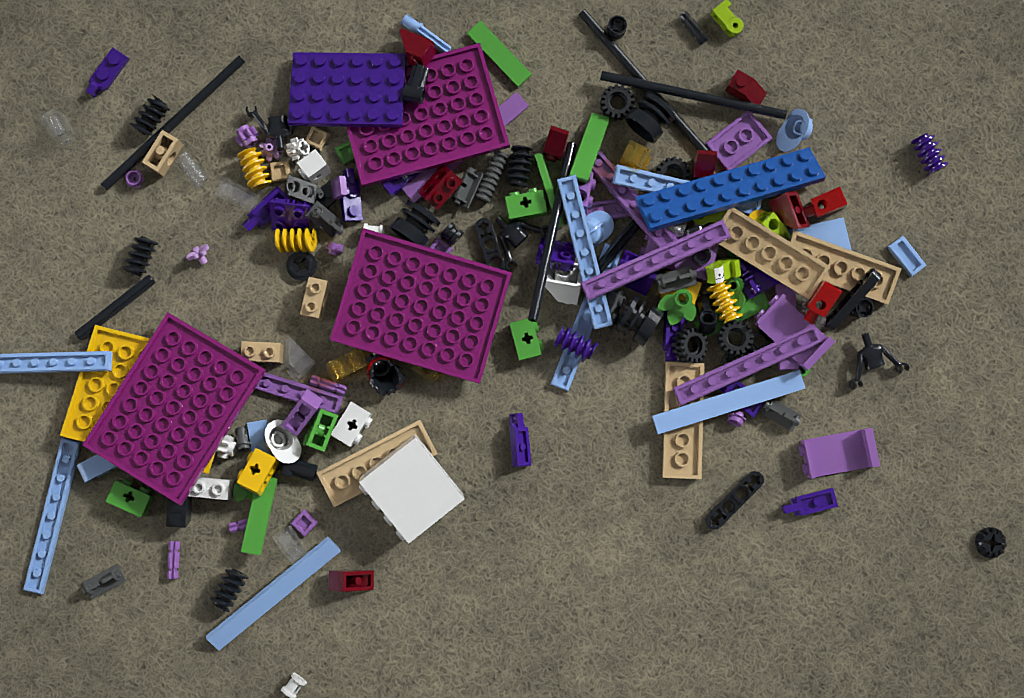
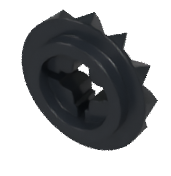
[286,250,317,281]
[975,527,1007,558]

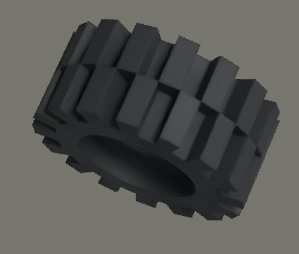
[600,84,635,121]
[655,157,691,181]
[717,320,754,356]
[672,328,708,363]

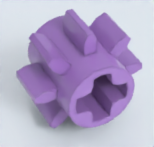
[235,124,259,148]

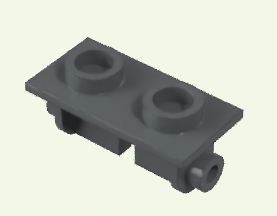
[453,167,484,208]
[284,175,324,203]
[305,200,344,237]
[655,266,697,294]
[606,289,626,329]
[759,399,802,432]
[82,564,126,600]

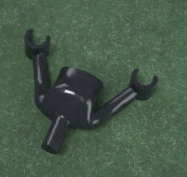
[246,106,295,151]
[495,215,548,272]
[848,333,910,390]

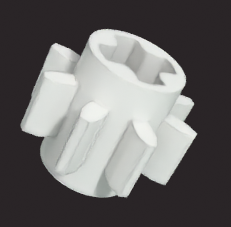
[286,137,310,161]
[216,435,237,459]

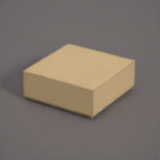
[304,126,330,151]
[270,161,291,182]

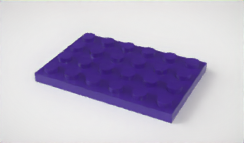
[288,52,406,127]

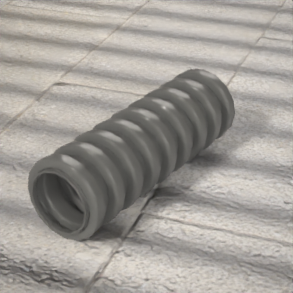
[474,151,509,203]

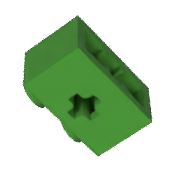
[505,188,547,222]
[509,319,544,362]
[302,408,338,452]
[105,478,155,517]

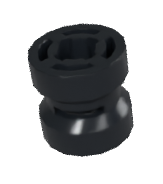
[607,15,627,39]
[850,298,874,317]

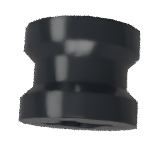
[440,222,464,246]

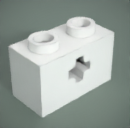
[297,149,331,184]
[331,402,373,447]
[188,477,234,500]

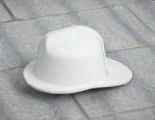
[264,419,302,464]

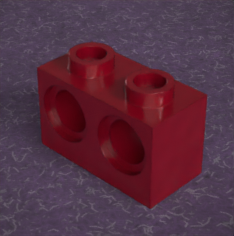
[418,165,463,210]

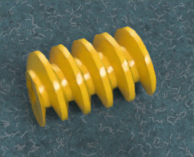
[237,147,272,190]
[275,228,317,253]
[707,281,743,324]

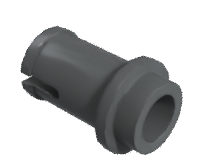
[234,426,251,453]

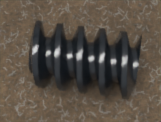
[129,94,170,136]
[505,145,534,188]
[122,236,159,278]
[209,568,249,612]

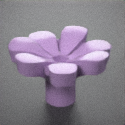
[259,138,284,162]
[186,244,209,265]

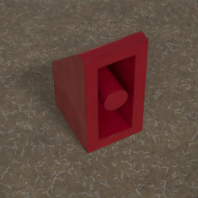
[400,28,436,67]
[725,69,767,105]
[543,125,569,162]
[692,150,717,181]
[769,191,810,230]
[328,570,374,592]

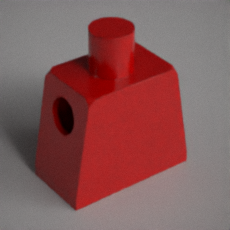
[803,187,847,220]
[803,280,842,325]

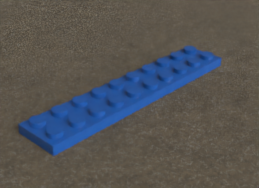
[635,147,826,232]

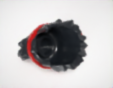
[366,353,405,396]

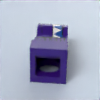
[381,173,418,198]

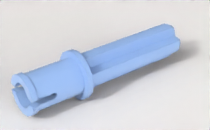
[400,14,451,53]

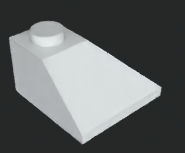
[545,262,582,305]

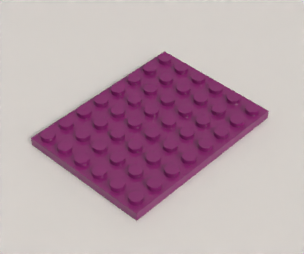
[346,43,510,188]
[330,228,512,384]
[82,312,266,505]

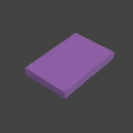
[705,112,773,171]

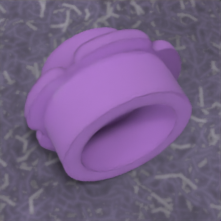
[126,170,144,188]
[325,242,344,256]
[727,410,746,427]

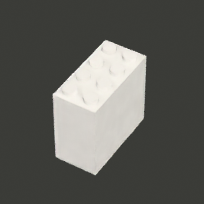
[359,434,464,544]

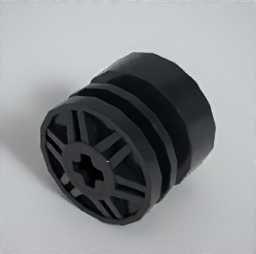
[625,92,676,144]
[389,200,441,246]
[615,296,664,347]

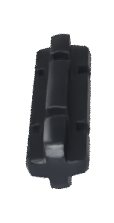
[679,11,708,45]

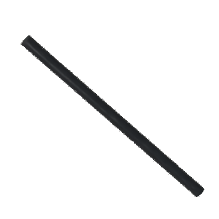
[579,9,708,151]
[101,55,245,191]
[600,71,787,120]
[528,142,576,322]

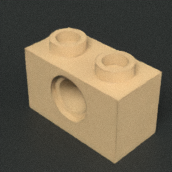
[142,130,183,177]
[300,277,330,321]
[241,341,284,364]

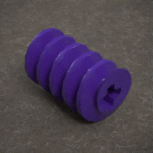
[911,133,949,176]
[554,325,598,362]

